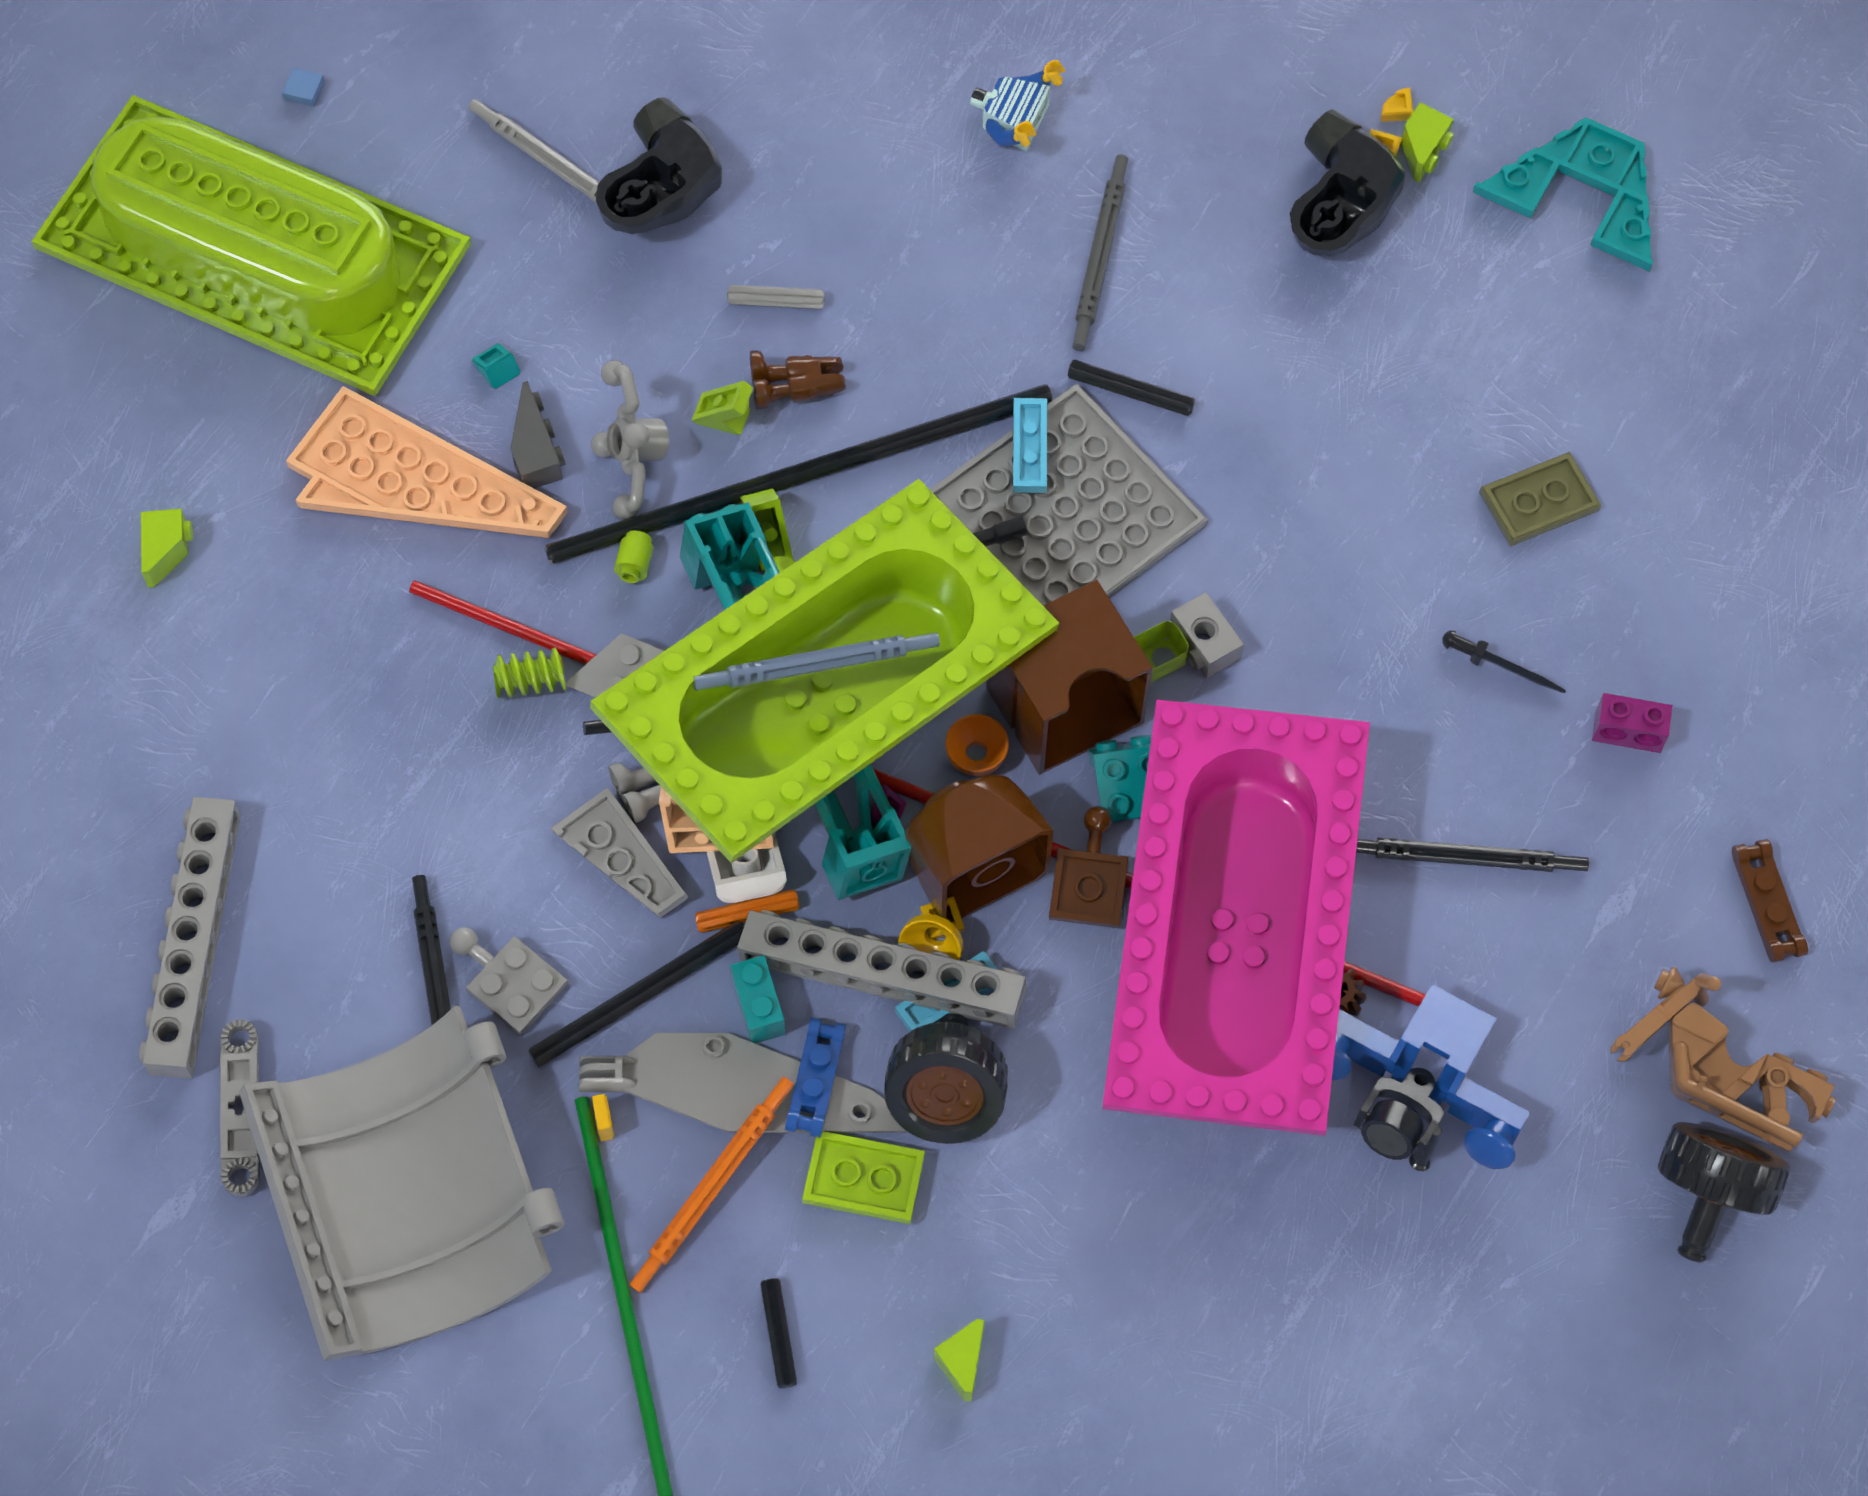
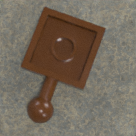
[1049,806,1128,929]

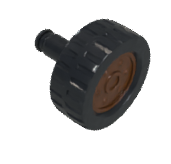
[884,1013,1008,1144]
[1658,1122,1790,1263]

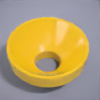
[898,914,963,973]

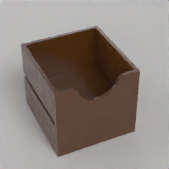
[986,580,1153,775]

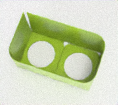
[1134,621,1188,683]

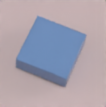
[282,68,324,107]

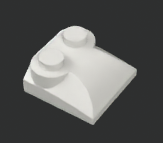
[706,836,787,903]

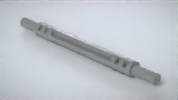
[468,99,599,202]

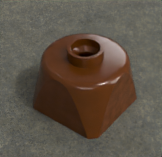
[904,775,1054,923]

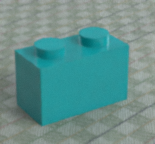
[730,955,786,1043]

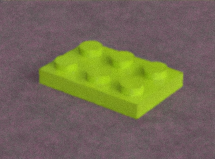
[802,1131,925,1225]

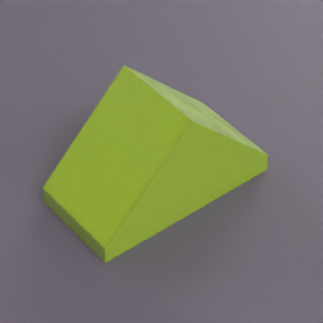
[933,1319,984,1402]

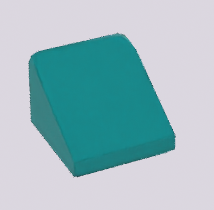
[471,343,520,389]

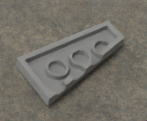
[550,787,688,918]

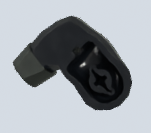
[596,97,722,234]
[1289,109,1405,256]

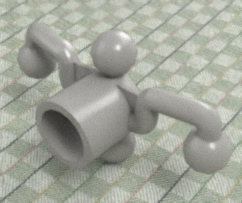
[591,360,669,520]

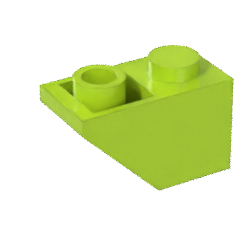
[1401,102,1454,183]

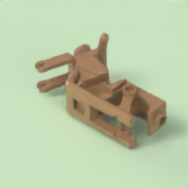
[1610,966,1836,1152]

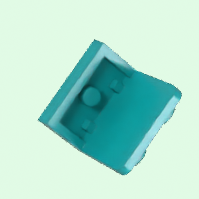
[1088,735,1151,822]

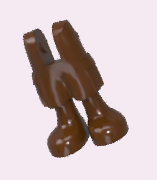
[750,350,846,409]

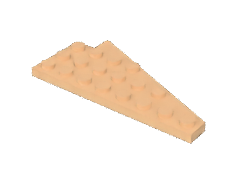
[286,386,568,538]

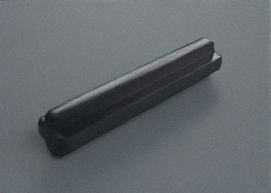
[760,1278,797,1388]

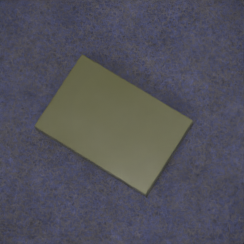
[1479,452,1601,547]

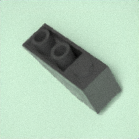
[511,381,566,489]

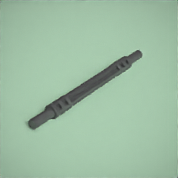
[1072,154,1128,351]

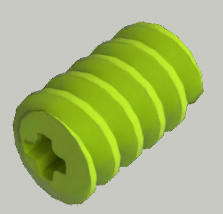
[493,648,566,699]

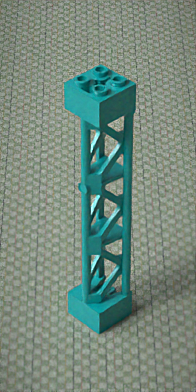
[680,502,911,900]

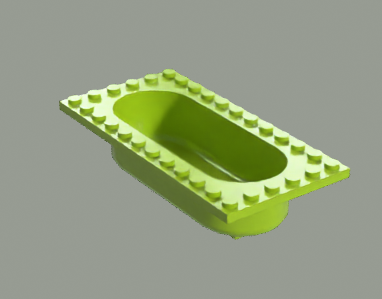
[31,95,471,397]
[590,479,1059,863]

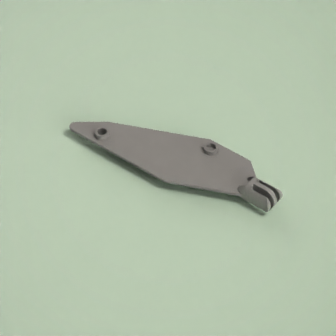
[578,1033,908,1133]

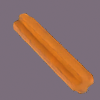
[695,889,800,932]

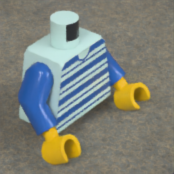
[970,60,1065,152]

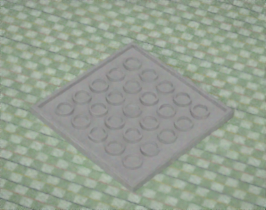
[930,383,1208,605]

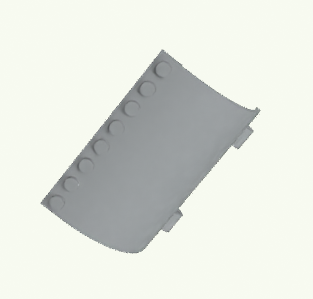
[239,1006,565,1361]

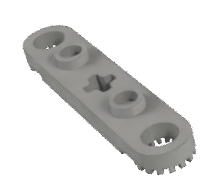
[220,1019,260,1197]

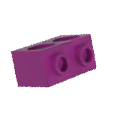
[1592,693,1673,753]

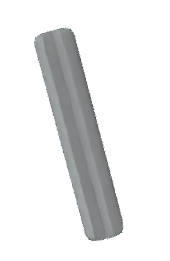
[727,285,824,309]

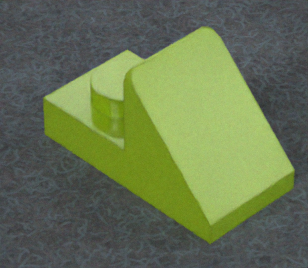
[691,381,753,435]

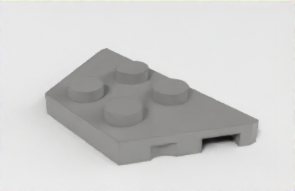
[566,633,664,698]

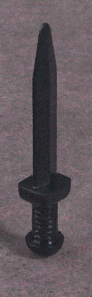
[1442,630,1566,693]

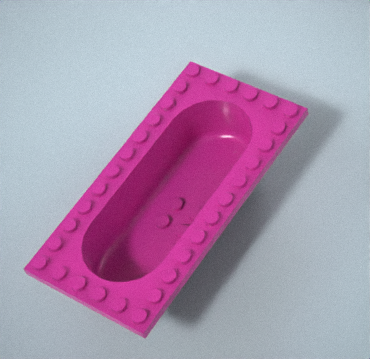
[1102,699,1370,1136]

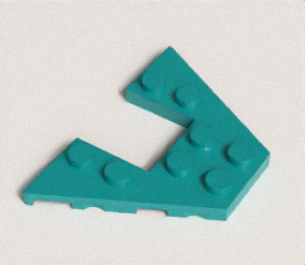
[1472,117,1653,272]

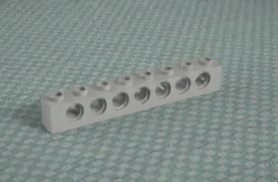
[139,797,241,1079]
[737,910,1027,1029]

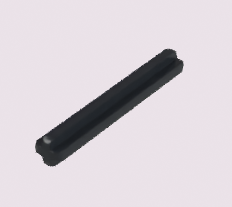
[1068,360,1195,416]

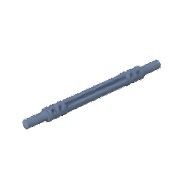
[693,632,940,691]

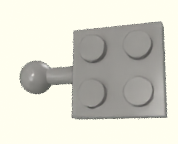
[450,927,568,1036]

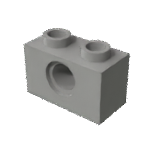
[1170,592,1244,678]

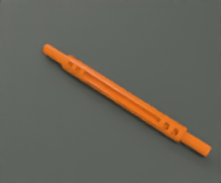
[629,1076,794,1294]

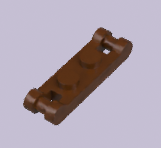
[1732,839,1808,963]

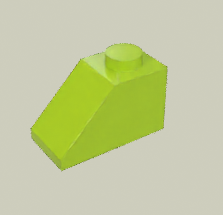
[741,488,793,571]
[140,508,194,588]

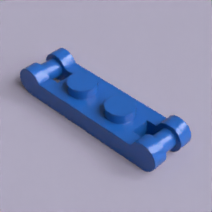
[785,1017,846,1138]

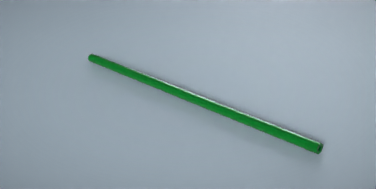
[574,1096,673,1496]

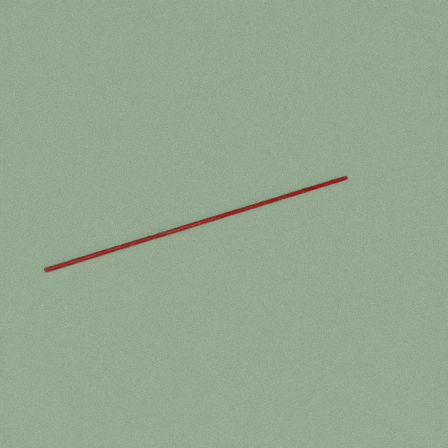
[409,580,1426,1007]

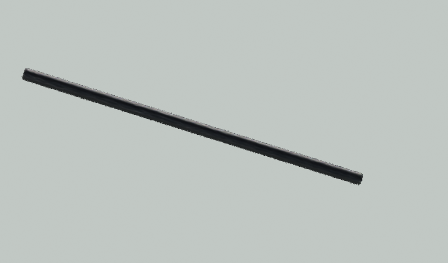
[545,384,1052,564]

